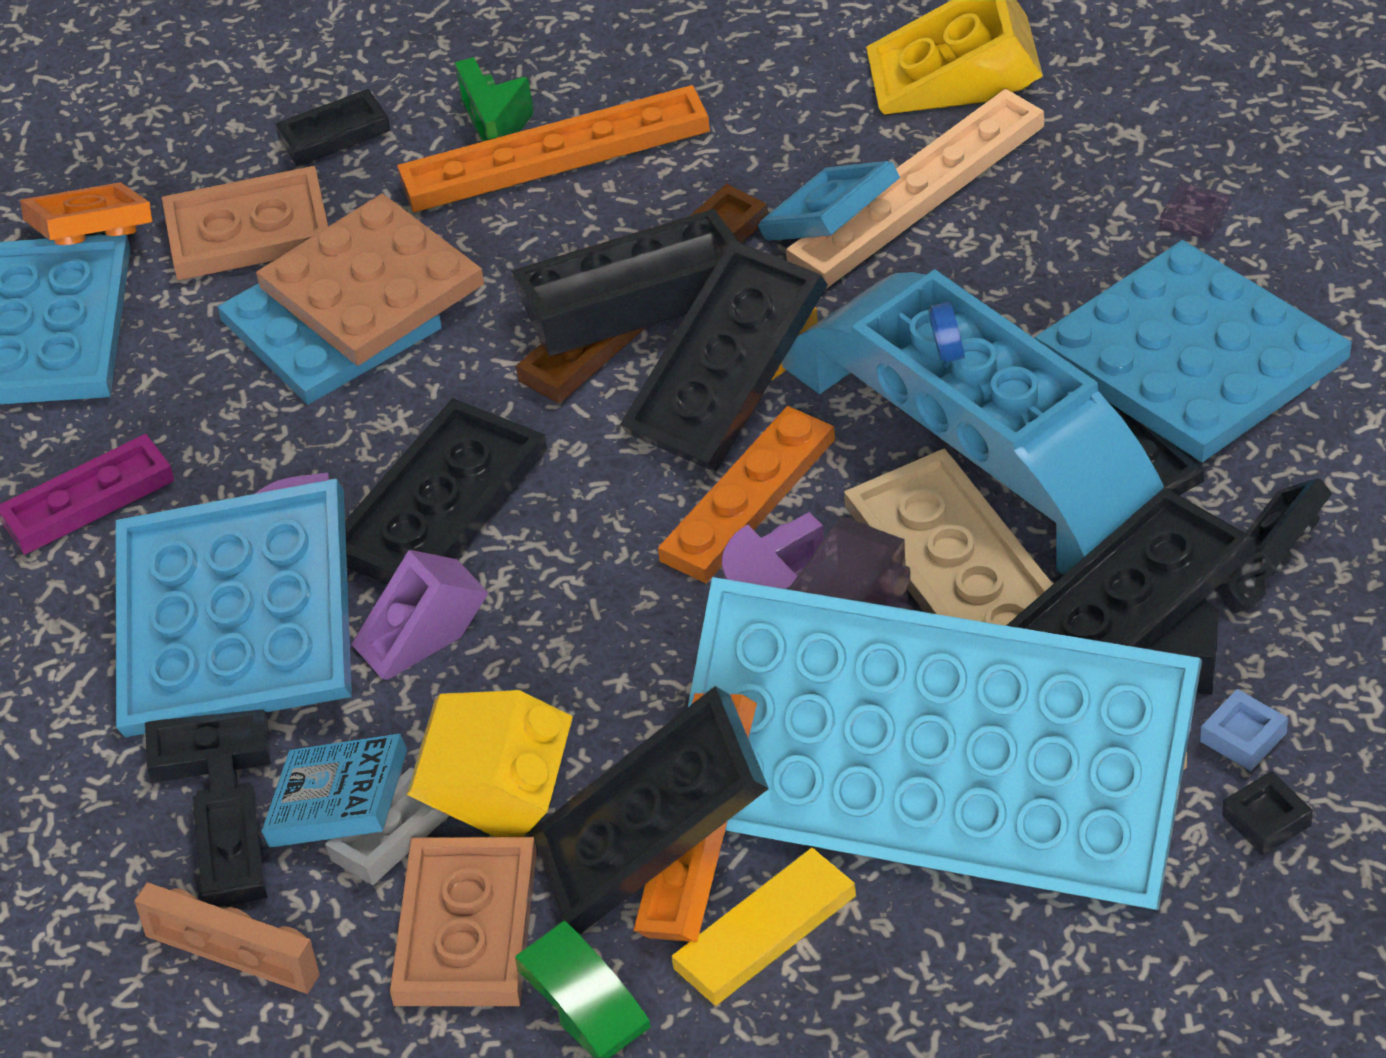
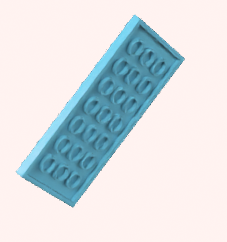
[688,577,1202,910]

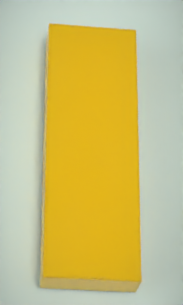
[672,848,856,1006]

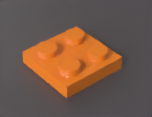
[20,182,152,245]

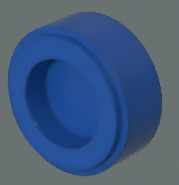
[928,301,965,363]

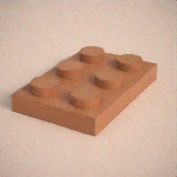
[162,166,328,281]
[390,837,537,1006]

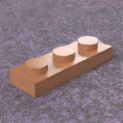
[134,882,320,994]

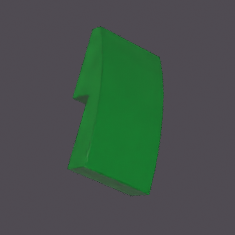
[515,921,651,1058]

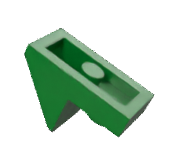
[454,57,534,142]

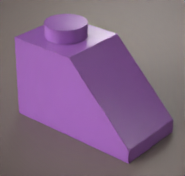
[351,550,489,680]

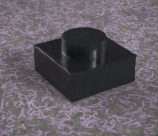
[1222,771,1313,856]

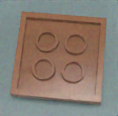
[256,193,484,366]

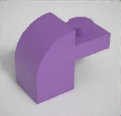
[722,512,825,592]

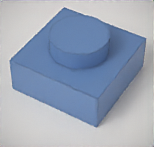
[1200,689,1288,771]

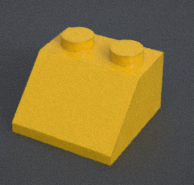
[406,690,573,837]

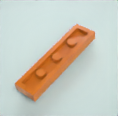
[658,406,835,584]
[633,693,757,942]

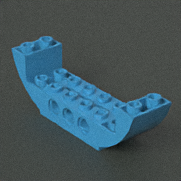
[782,269,1164,575]

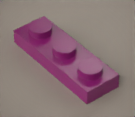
[0,434,175,555]

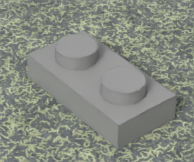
[325,767,450,885]

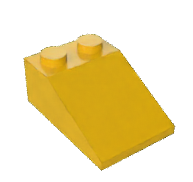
[866,0,1043,115]

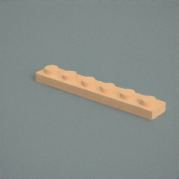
[786,89,1044,289]

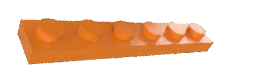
[397,85,710,213]

